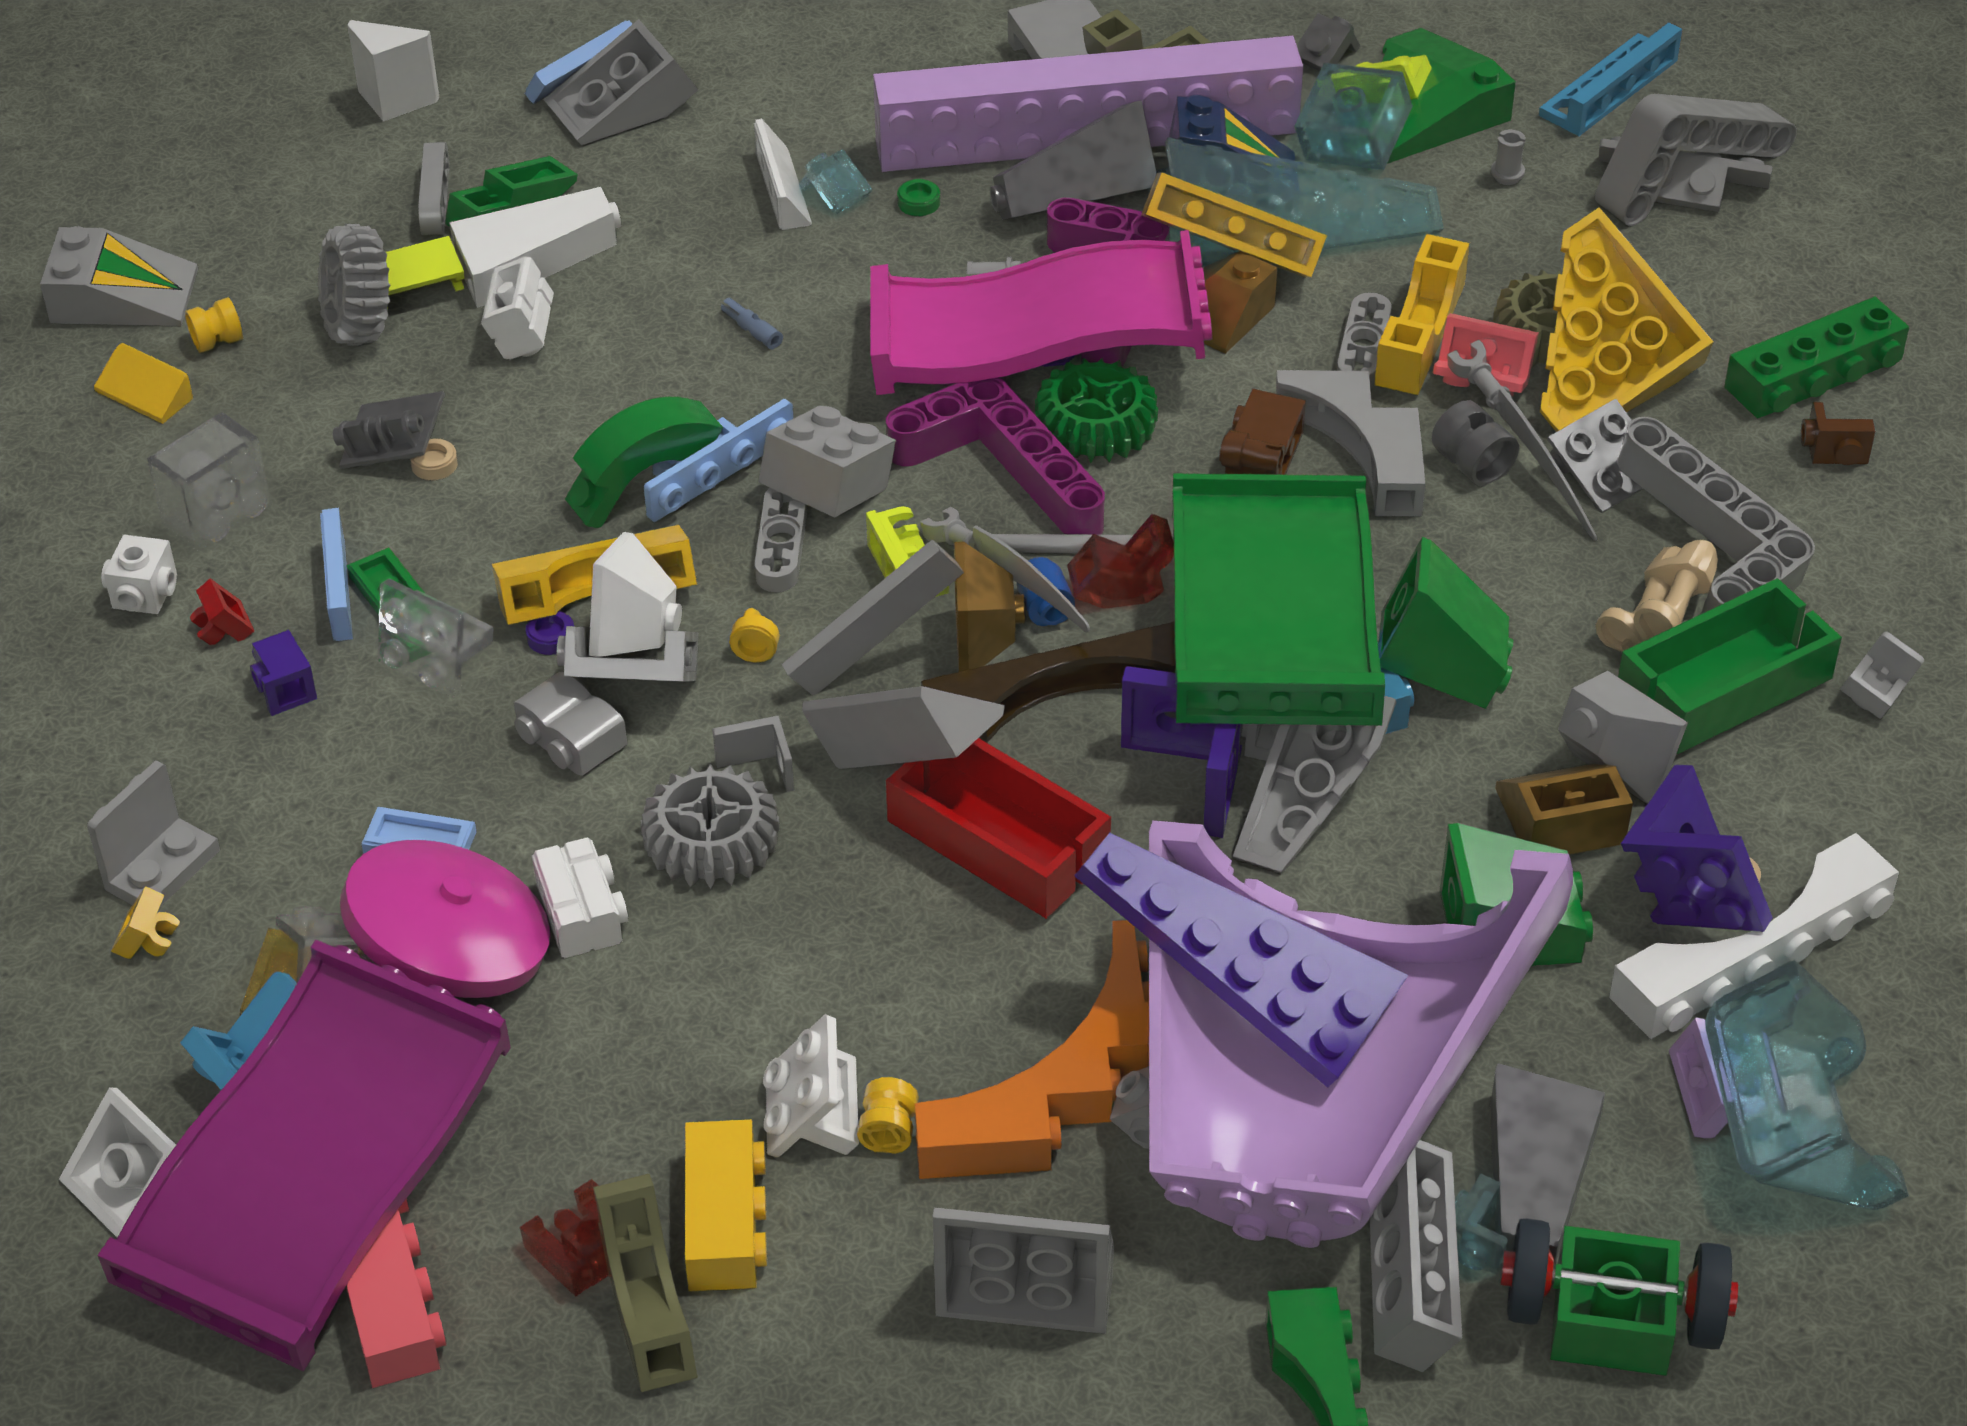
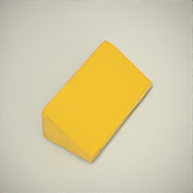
[94,343,193,424]

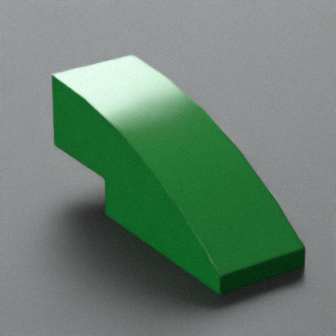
[445,156,578,227]

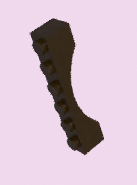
[921,621,1175,743]

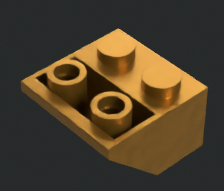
[1495,764,1633,854]

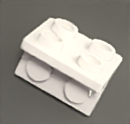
[763,1014,859,1158]

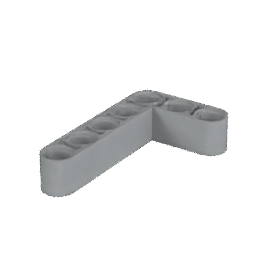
[1595,94,1797,226]
[1617,417,1815,614]

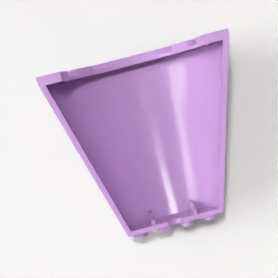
[1149,821,1573,1248]

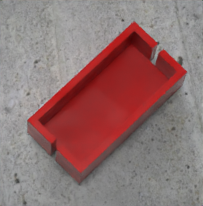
[886,738,1111,919]

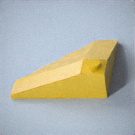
[1540,207,1713,432]

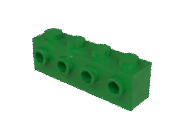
[1724,296,1909,419]

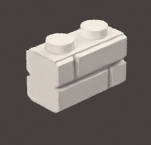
[481,256,554,360]
[532,837,628,958]

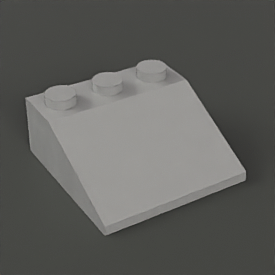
[933,1208,1114,1334]

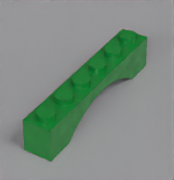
[1265,1287,1368,1426]

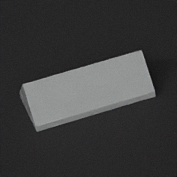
[802,686,1004,769]

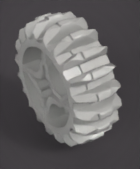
[317,224,391,346]
[641,764,780,889]

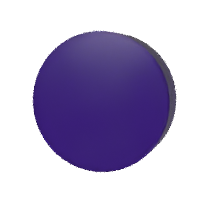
[525,611,574,655]

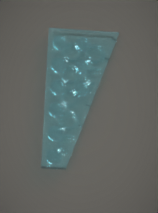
[1165,137,1444,266]

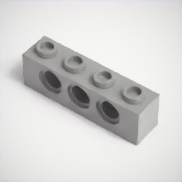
[1370,1140,1462,1372]

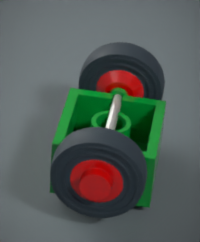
[1500,1218,1738,1376]

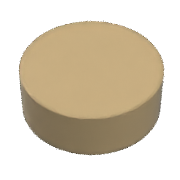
[410,439,458,480]

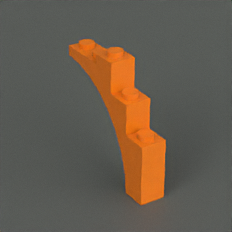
[915,920,1149,1179]

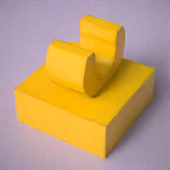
[111,886,180,959]

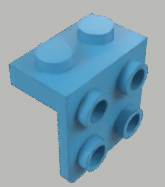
[180,972,297,1090]

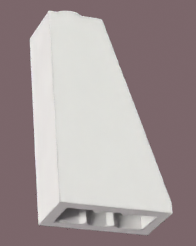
[450,187,621,308]

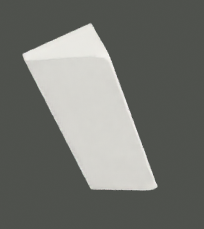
[754,119,812,230]

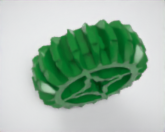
[1035,358,1158,463]

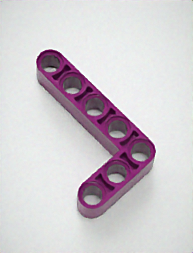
[1047,198,1170,368]
[886,377,1105,535]

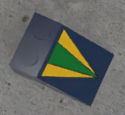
[1168,95,1299,200]

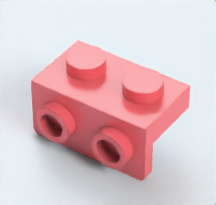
[1433,313,1539,397]

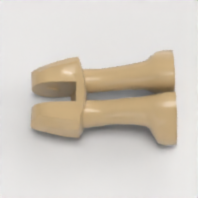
[1596,540,1718,652]

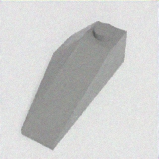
[1233,696,1396,874]

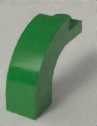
[565,396,723,528]

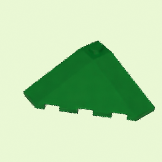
[1346,28,1516,170]

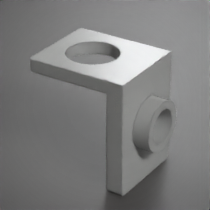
[712,716,794,792]

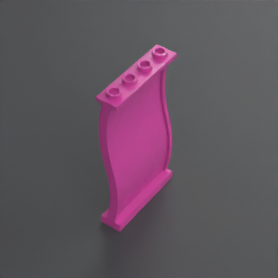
[870,230,1212,395]

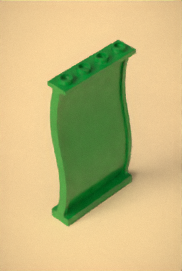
[1172,473,1385,726]

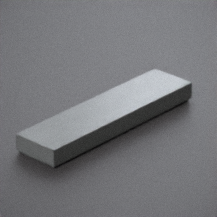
[782,539,964,695]

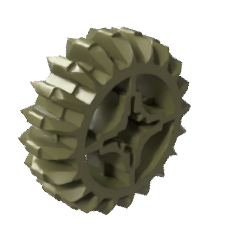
[1493,269,1561,371]

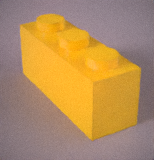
[685,1119,767,1291]

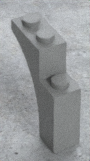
[1275,370,1425,516]

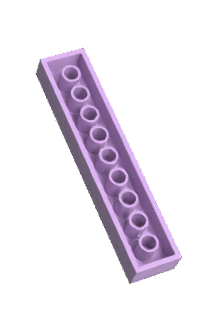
[873,36,1303,172]

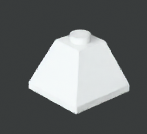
[589,532,682,657]

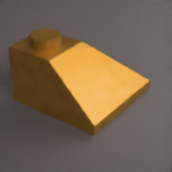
[1203,251,1277,354]
[954,542,1025,672]

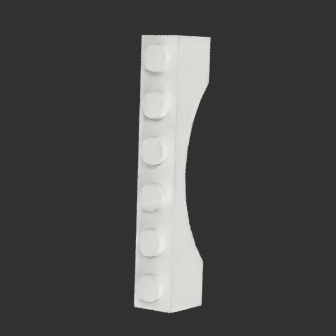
[1609,833,1899,1039]

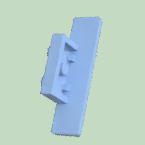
[644,399,793,522]

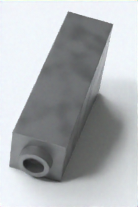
[990,100,1157,220]
[1490,1063,1605,1269]

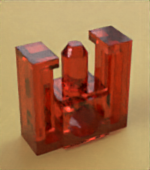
[519,1179,609,1297]

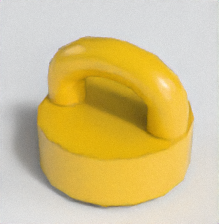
[729,608,780,662]

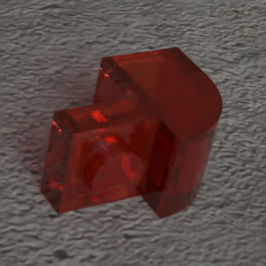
[1067,514,1174,609]

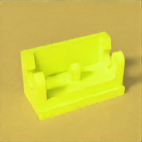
[386,236,465,309]
[866,507,949,597]

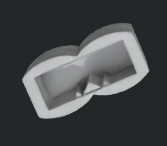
[514,672,628,776]

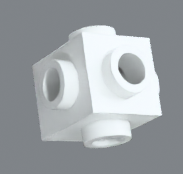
[101,535,177,614]

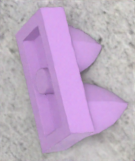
[1669,1017,1768,1138]

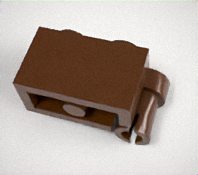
[1219,389,1306,475]

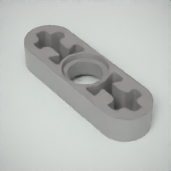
[418,142,449,235]
[1337,293,1392,389]
[755,488,807,592]

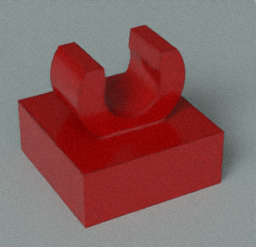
[190,578,254,645]

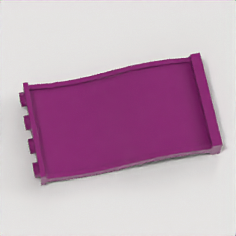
[97,940,511,1372]

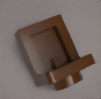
[1801,402,1876,465]

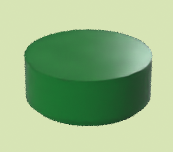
[897,179,940,216]

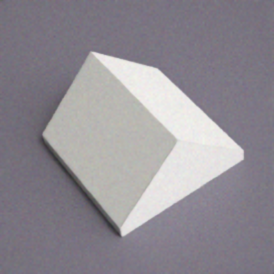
[348,20,439,122]
[59,1087,176,1237]

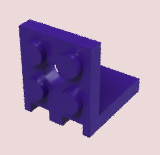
[1121,666,1243,838]
[1621,765,1773,932]

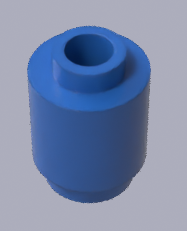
[1016,557,1075,626]

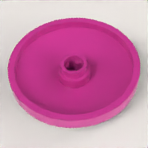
[340,840,550,998]

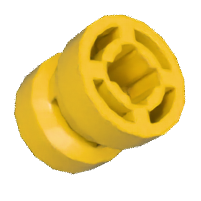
[185,297,243,353]
[857,1077,919,1154]

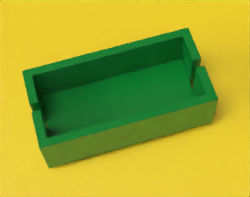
[1618,578,1842,754]

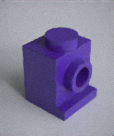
[250,630,317,716]

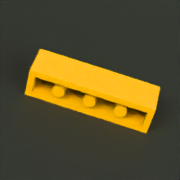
[1141,172,1327,277]

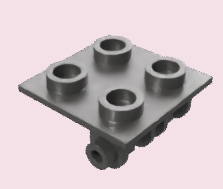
[333,391,445,469]
[1547,399,1643,513]

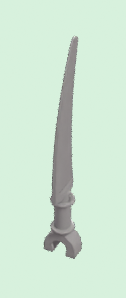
[1447,340,1597,541]
[920,507,1090,633]

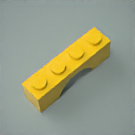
[1374,234,1470,395]
[492,525,697,625]

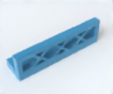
[1538,23,1682,136]

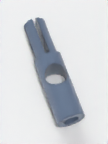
[721,298,783,350]

